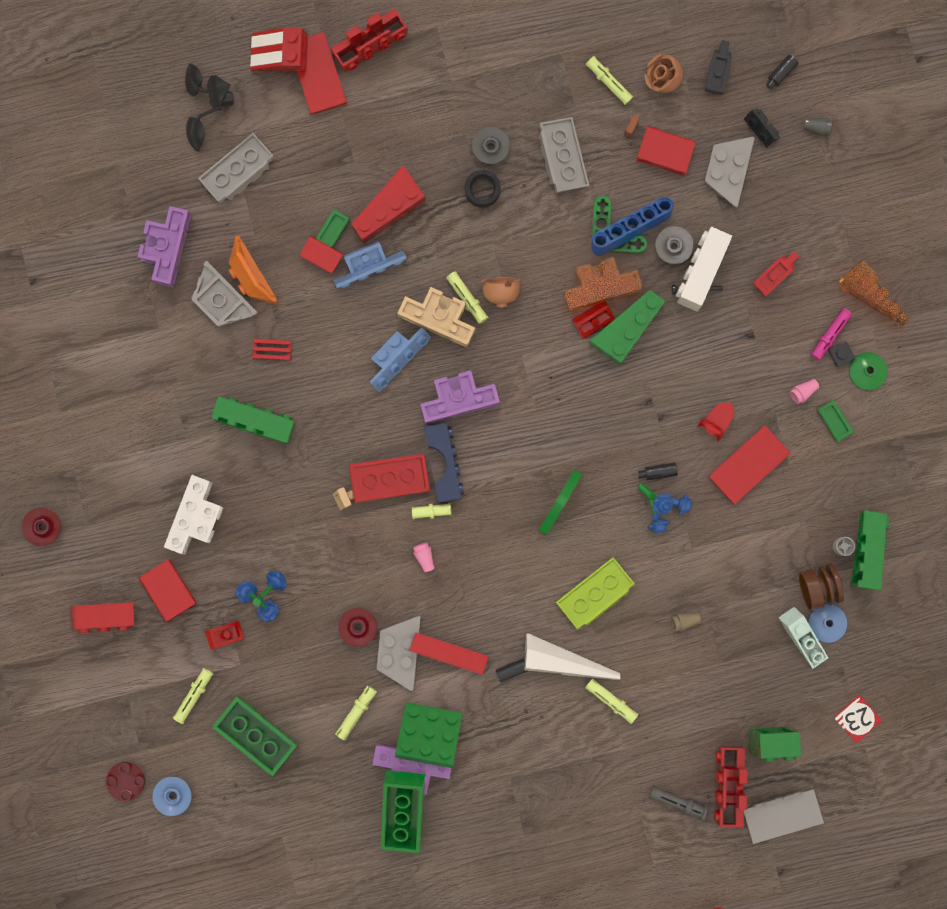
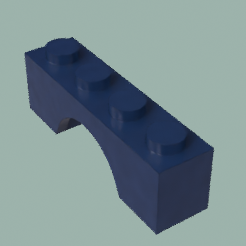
[424,423,464,503]

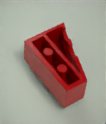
[70,602,134,633]

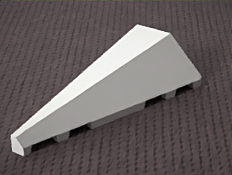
[524,634,620,680]

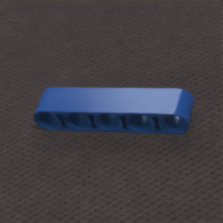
[591,197,674,256]

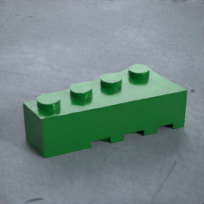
[589,290,665,366]
[850,510,889,591]

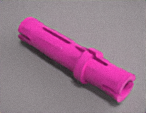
[810,308,853,361]

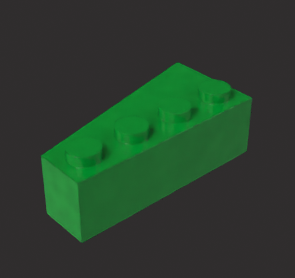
[211,396,296,445]

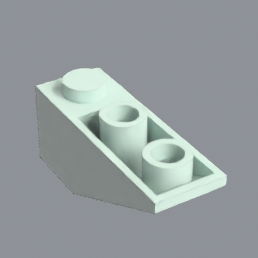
[778,607,828,669]

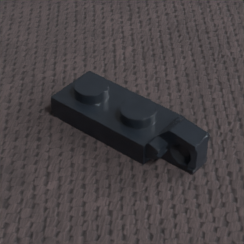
[704,40,732,95]

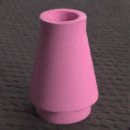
[790,379,820,404]
[413,542,435,572]

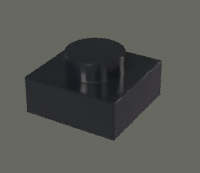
[828,341,855,367]

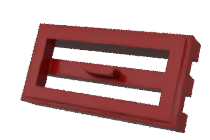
[252,339,292,361]

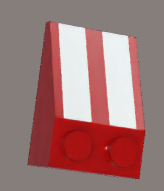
[250,28,307,71]

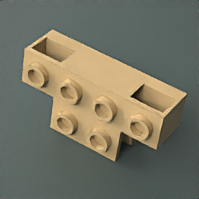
[397,287,475,348]

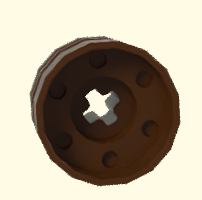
[799,563,844,611]

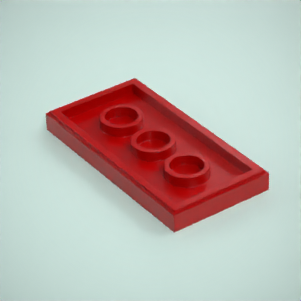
[297,32,347,115]
[708,425,791,505]
[348,454,430,503]

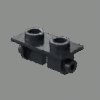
[744,108,780,148]

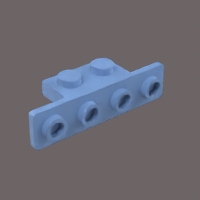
[333,241,407,288]
[370,327,431,392]

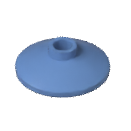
[808,604,847,643]
[152,777,192,816]

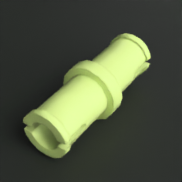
[412,503,452,519]

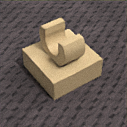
[333,487,353,511]

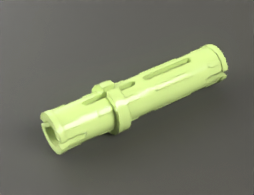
[586,56,634,105]
[446,271,489,324]
[173,668,213,724]
[585,678,639,724]
[335,685,377,741]

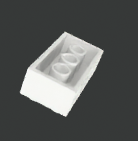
[676,227,732,312]

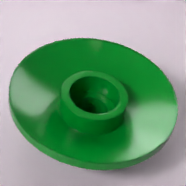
[849,352,888,390]

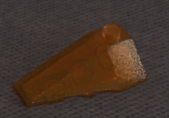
[839,259,909,326]

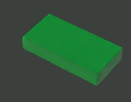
[316,209,350,248]
[817,400,854,442]

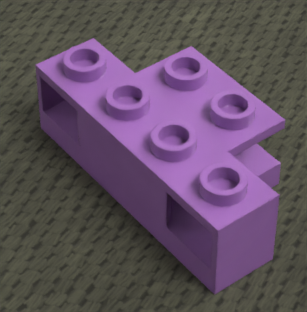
[137,206,191,288]
[420,370,500,425]
[373,744,451,795]

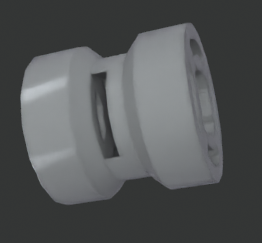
[832,537,855,556]

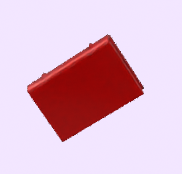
[636,126,696,176]
[138,560,197,623]

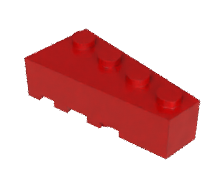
[352,166,426,244]

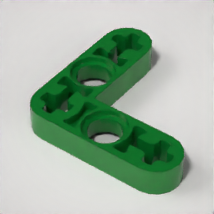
[592,196,647,254]
[538,469,582,535]

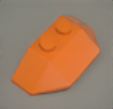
[229,235,279,305]

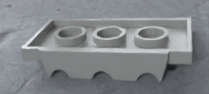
[538,117,589,193]
[198,133,275,204]
[744,789,824,844]

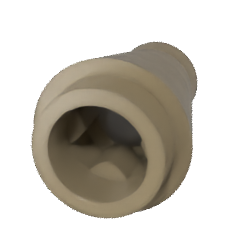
[671,612,701,633]

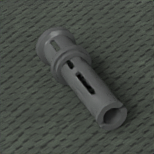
[649,786,709,822]

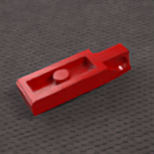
[752,251,800,297]

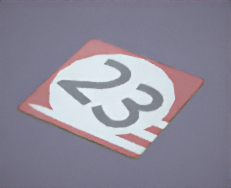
[834,695,882,743]

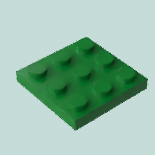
[395,702,463,768]

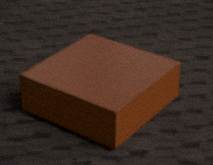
[624,115,640,138]

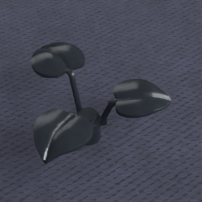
[185,63,234,152]

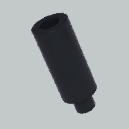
[766,55,799,89]
[638,462,678,481]
[496,658,528,683]

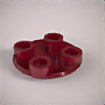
[105,762,145,802]

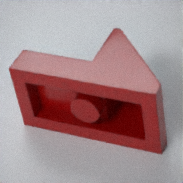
[205,621,244,650]

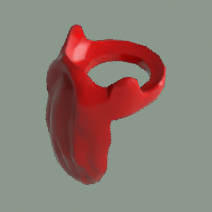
[697,402,734,442]

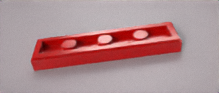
[409,632,489,675]

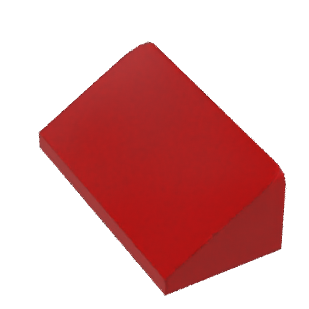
[300,236,343,273]
[572,301,615,339]

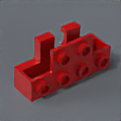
[331,9,408,72]
[714,746,748,827]

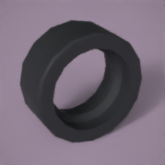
[465,169,501,208]

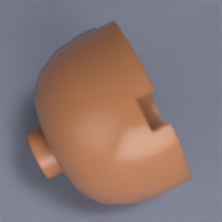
[645,54,684,93]
[482,277,520,308]

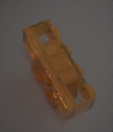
[563,257,643,313]

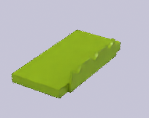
[556,558,635,630]

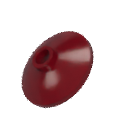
[22,508,61,546]
[338,608,377,647]

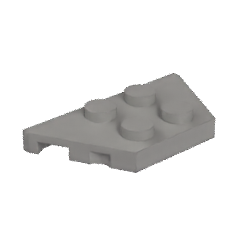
[704,137,755,208]
[191,261,258,327]
[377,616,421,691]

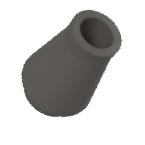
[804,117,833,136]

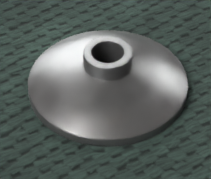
[655,226,694,264]

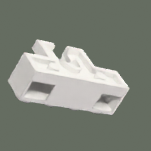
[164,475,224,554]

